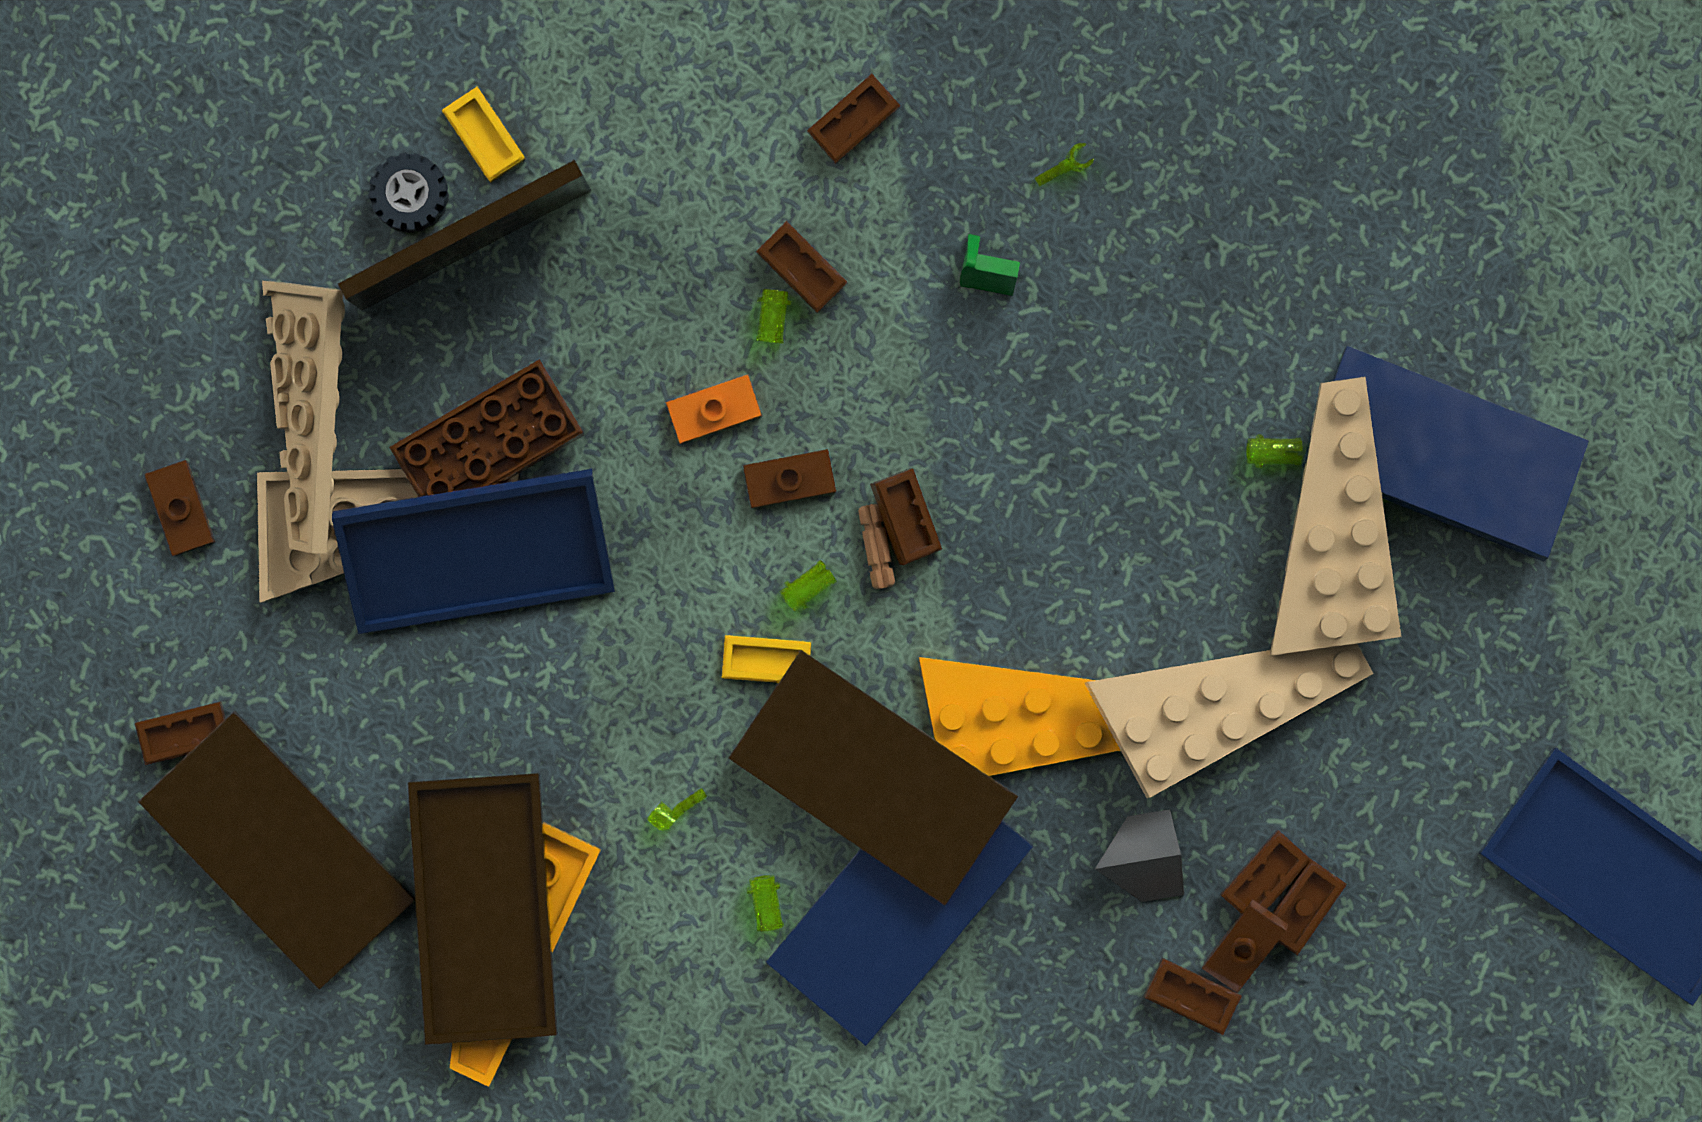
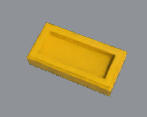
[442,86,526,183]
[722,635,811,683]

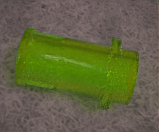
[756,289,792,344]
[1246,434,1303,468]
[779,560,837,612]
[746,875,784,932]

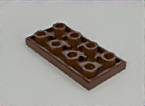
[389,359,584,497]

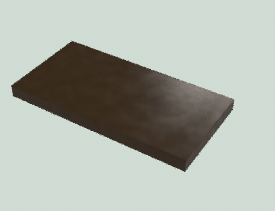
[338,160,591,311]
[728,650,1018,905]
[138,711,415,990]
[408,773,558,1045]

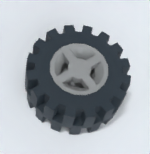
[368,153,449,233]

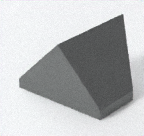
[1095,809,1184,902]

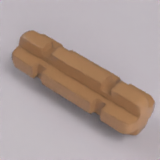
[858,504,895,589]

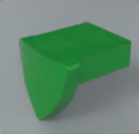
[960,234,1020,296]

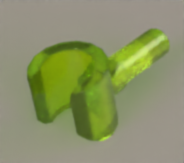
[1034,143,1094,187]
[647,788,707,831]

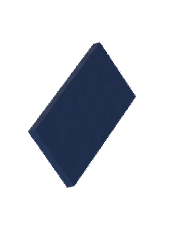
[1301,346,1589,562]
[332,469,615,634]
[1479,748,1702,1006]
[766,820,1033,1046]

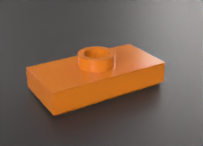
[666,375,762,444]

